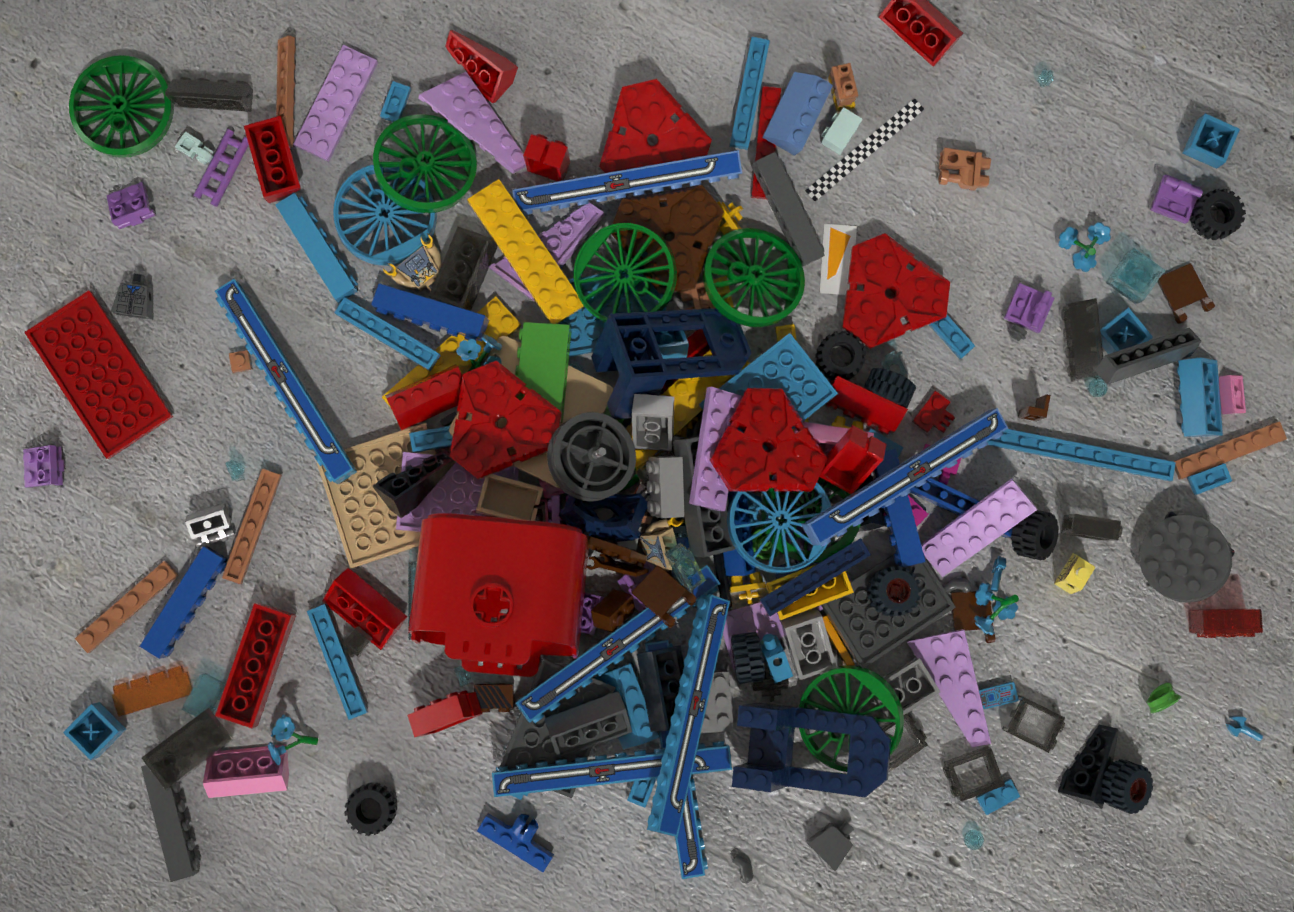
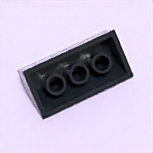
[637,645,684,732]

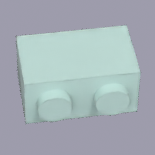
[821,107,863,155]

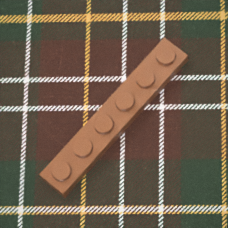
[276,35,296,149]
[1173,421,1287,480]
[222,469,282,584]
[75,561,179,653]

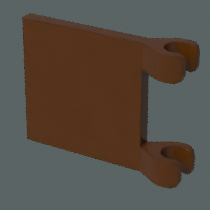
[1156,263,1215,324]
[587,553,649,577]
[632,566,696,628]
[951,591,996,643]

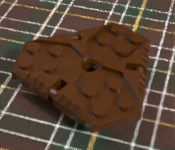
[612,185,725,295]

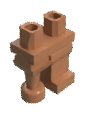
[938,148,991,191]

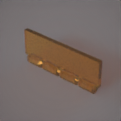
[112,665,194,717]

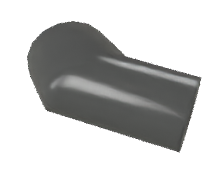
[943,577,972,594]
[732,854,754,884]

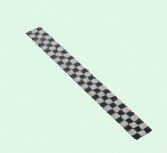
[806,99,924,201]

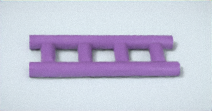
[193,129,249,207]

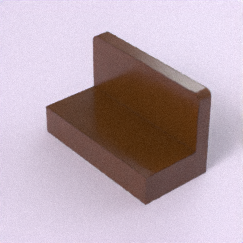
[1018,394,1051,422]

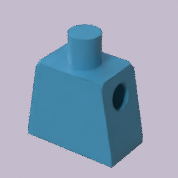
[760,634,793,683]

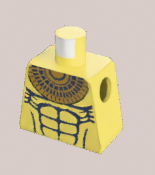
[1054,553,1095,594]

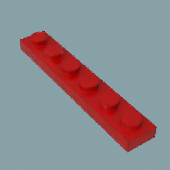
[751,86,781,200]

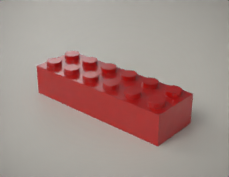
[215,603,296,728]

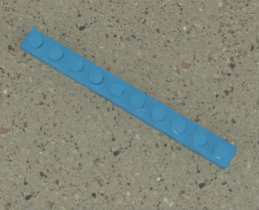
[987,429,1176,481]

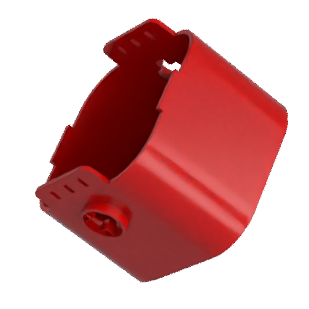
[408,513,589,677]

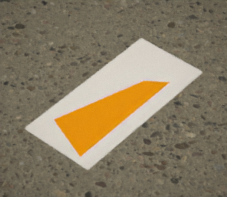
[820,224,857,295]

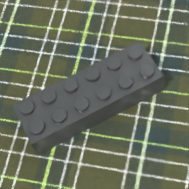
[672,435,735,557]

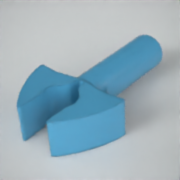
[991,556,1006,592]
[1226,716,1263,741]

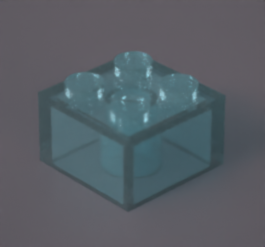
[1105,248,1165,305]

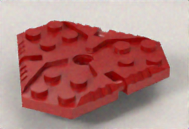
[599,79,712,173]
[842,233,950,349]
[450,361,562,479]
[710,388,828,491]

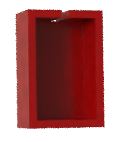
[523,134,570,182]
[820,425,886,494]
[407,690,483,738]

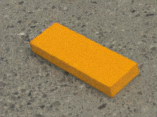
[822,615,855,666]

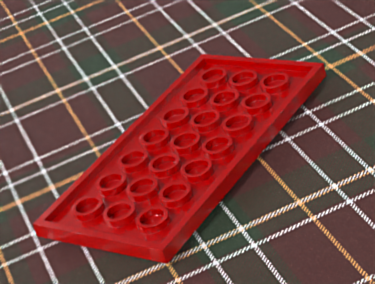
[24,290,173,459]

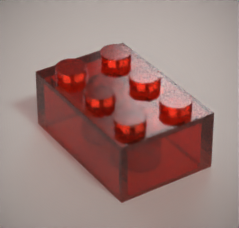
[1188,608,1263,638]

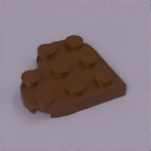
[587,536,648,568]

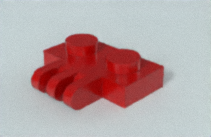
[912,391,955,433]

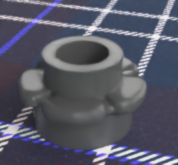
[1009,324,1027,341]

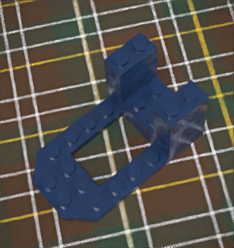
[591,308,752,419]
[732,702,891,798]

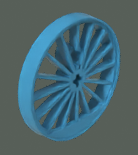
[333,165,437,266]
[727,475,831,573]

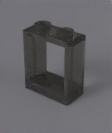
[1061,514,1123,541]
[943,746,1005,801]

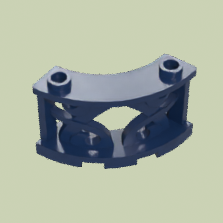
[558,493,648,542]

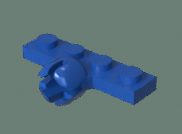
[477,813,554,872]

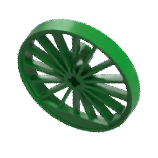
[69,55,174,158]
[373,114,477,213]
[574,223,677,323]
[703,228,805,327]
[799,665,904,772]

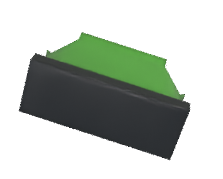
[440,412,457,427]

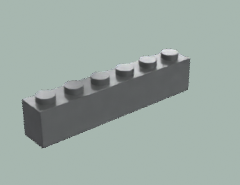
[751,152,825,267]
[1095,328,1202,385]
[141,758,200,882]

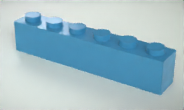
[275,193,358,303]

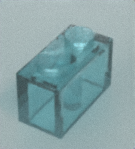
[664,543,706,591]
[181,673,226,720]

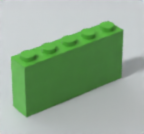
[515,322,572,423]

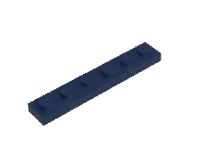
[759,538,871,617]

